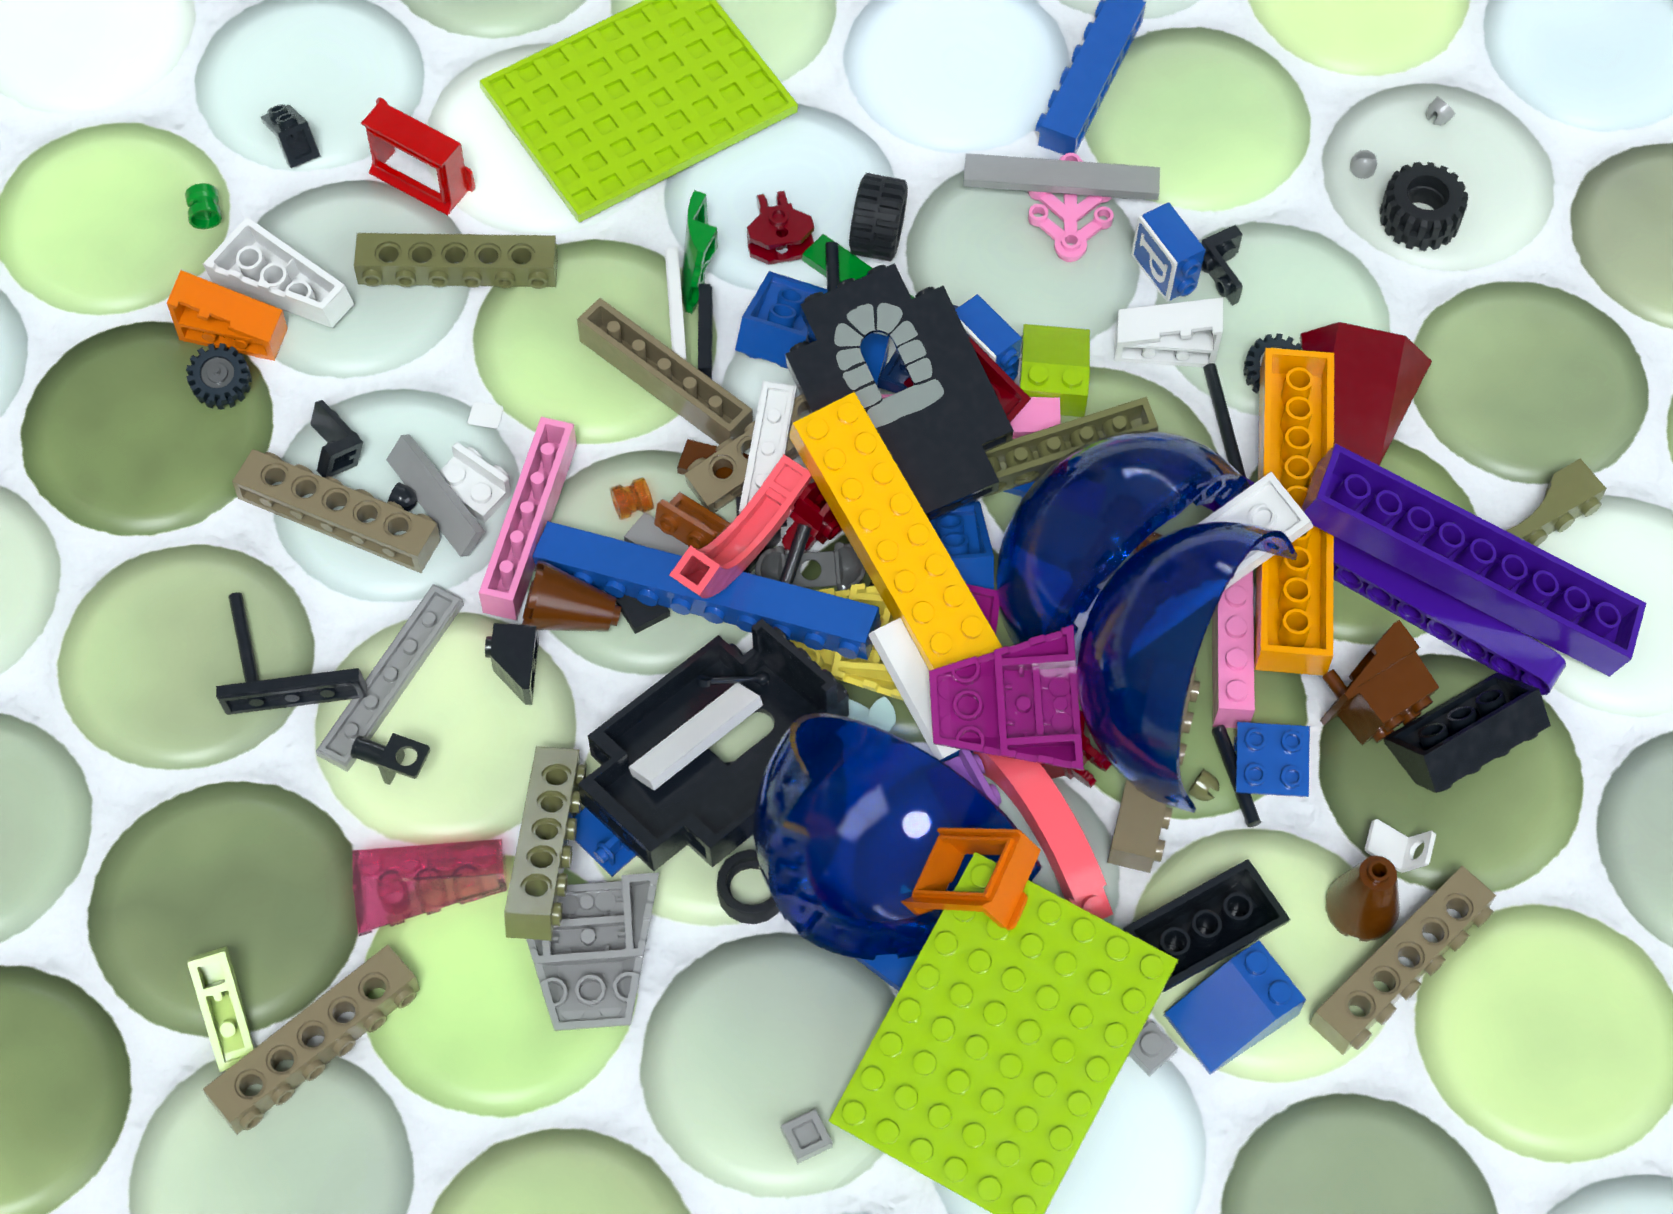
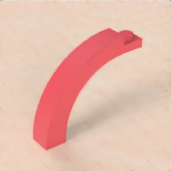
[670,454,812,598]
[973,751,1113,919]

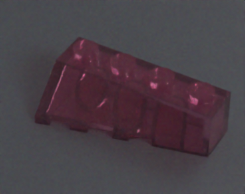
[352,839,507,936]

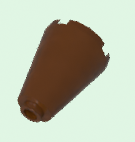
[521,560,622,632]
[1325,856,1400,942]

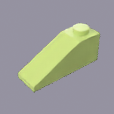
[187,946,255,1072]

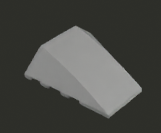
[509,872,659,1031]

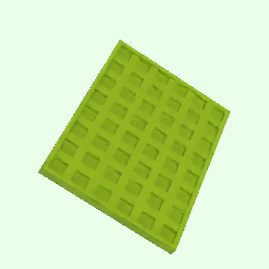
[479,0,798,223]
[829,852,1178,1214]

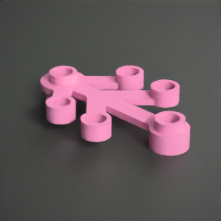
[1028,153,1114,262]

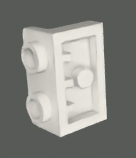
[439,442,511,523]

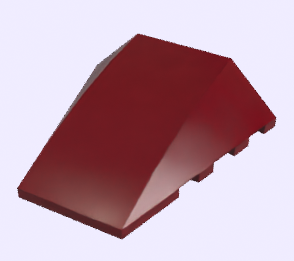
[1300,322,1432,466]

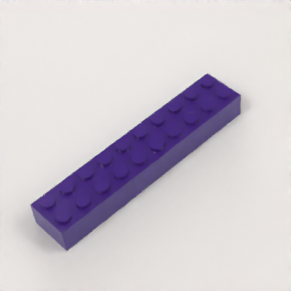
[1302,444,1647,677]

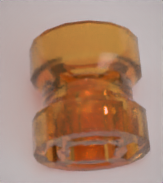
[610,477,654,520]

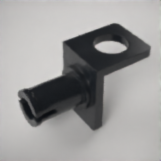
[350,733,430,785]

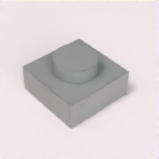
[1129,1021,1178,1076]
[781,1109,833,1164]

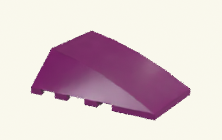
[929,625,1084,771]

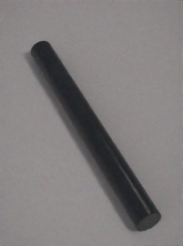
[1203,363,1246,477]

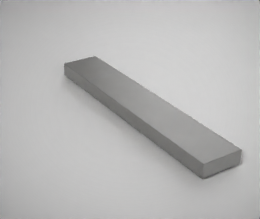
[963,153,1160,200]
[316,584,464,772]

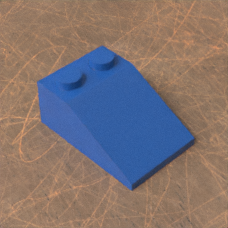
[735,271,827,369]
[930,501,994,590]
[1164,940,1306,1075]

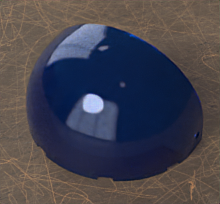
[996,431,1250,645]
[1077,522,1297,813]
[754,713,1042,960]

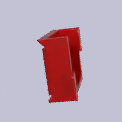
[361,97,475,216]

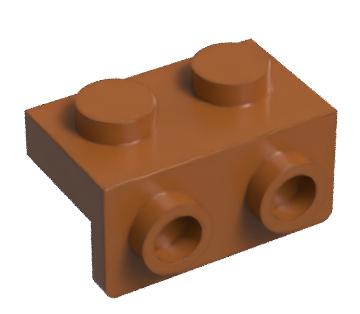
[654,492,731,549]

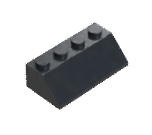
[1384,672,1551,793]
[1123,859,1290,992]

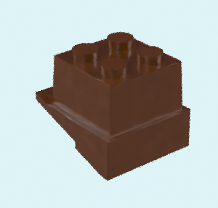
[1320,620,1439,745]

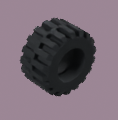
[1379,162,1468,251]
[849,173,908,261]

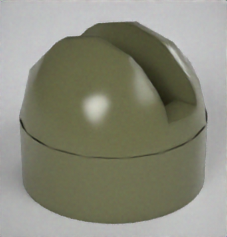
[1188,769,1219,801]

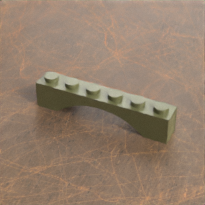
[1506,458,1607,547]

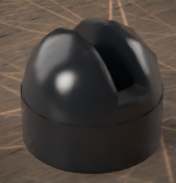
[388,482,417,512]

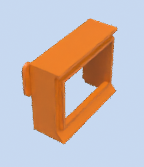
[900,828,1041,930]

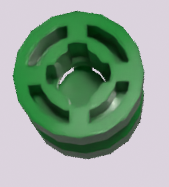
[185,183,222,229]

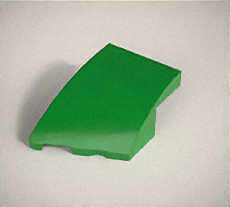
[681,190,718,314]

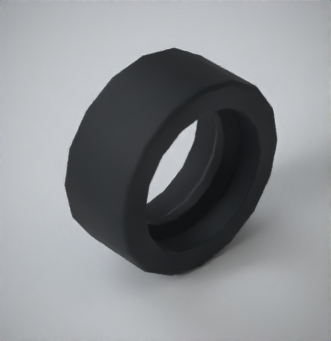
[717,849,787,924]

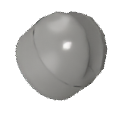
[1427,97,1456,125]
[1350,150,1377,179]

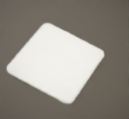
[468,402,503,429]

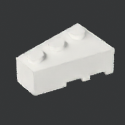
[1114,297,1223,367]

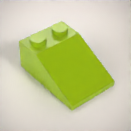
[1019,324,1090,417]

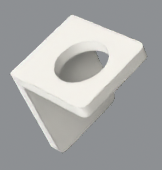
[1365,819,1436,873]

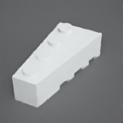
[203,217,354,328]

